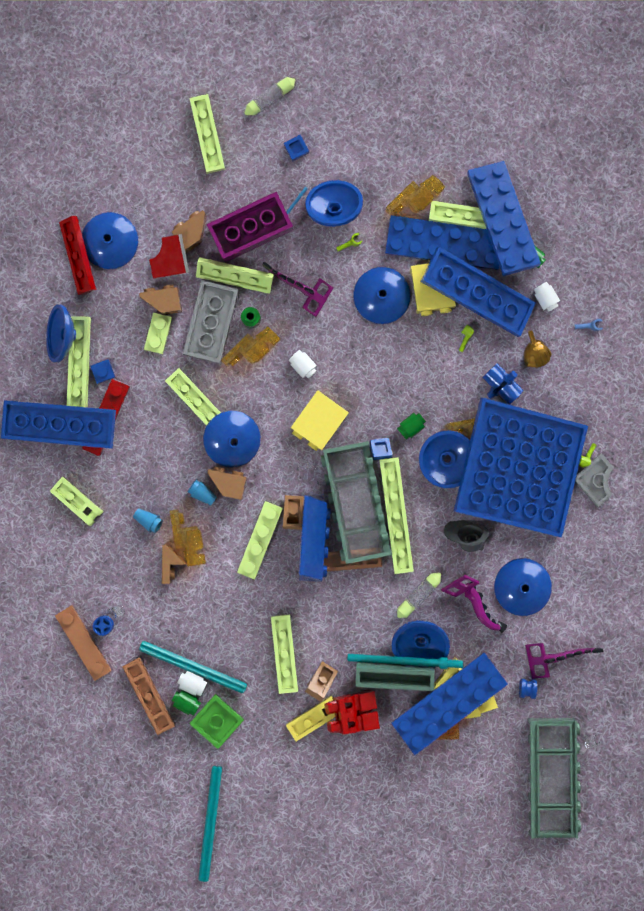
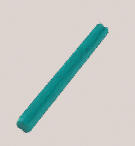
[139,641,247,693]
[198,766,222,882]

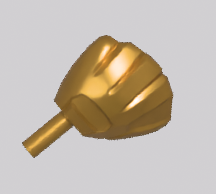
[524,330,552,368]

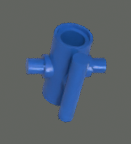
[482,363,524,405]

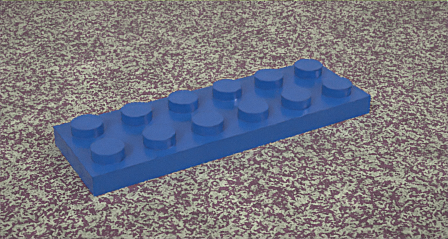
[467,161,541,276]
[385,215,499,270]
[420,247,536,337]
[1,400,116,449]
[391,653,508,755]

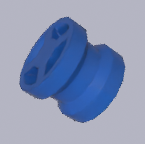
[93,615,114,636]
[519,678,537,699]

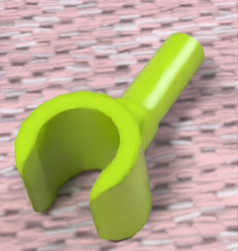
[336,233,363,252]
[459,325,474,352]
[579,443,597,468]

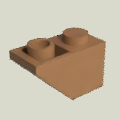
[172,210,207,254]
[139,285,182,315]
[208,466,247,500]

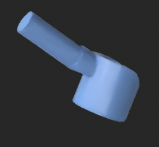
[575,319,603,331]

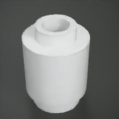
[534,282,560,312]
[289,350,317,379]
[177,671,207,696]

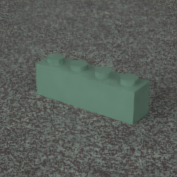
[356,662,435,691]

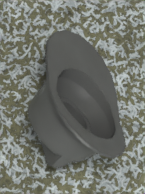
[444,520,489,552]

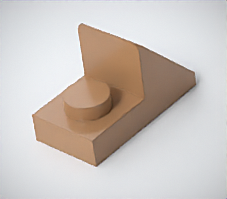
[283,495,304,530]
[162,544,187,584]
[305,661,338,702]

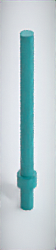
[347,654,464,669]

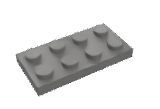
[183,280,239,364]

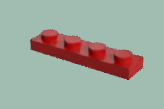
[59,216,96,295]
[82,379,130,456]

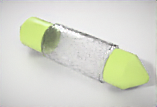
[245,77,295,116]
[397,572,441,618]

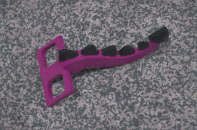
[262,262,333,317]
[441,575,507,633]
[525,643,604,679]

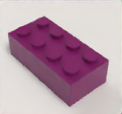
[207,191,294,263]

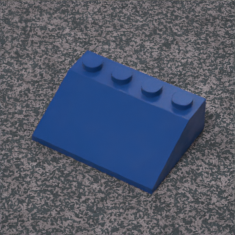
[299,496,331,582]

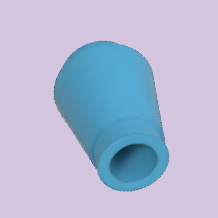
[187,480,217,506]
[133,508,163,533]

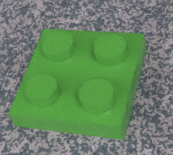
[189,694,244,749]

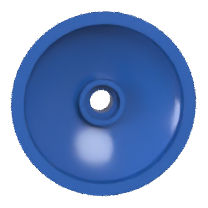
[305,180,363,227]
[82,212,138,269]
[354,267,411,324]
[46,304,76,363]
[203,410,261,468]
[419,430,470,488]
[494,558,552,616]
[392,621,450,668]

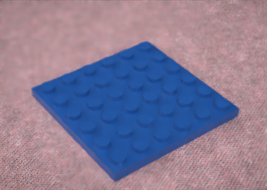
[453,398,588,538]

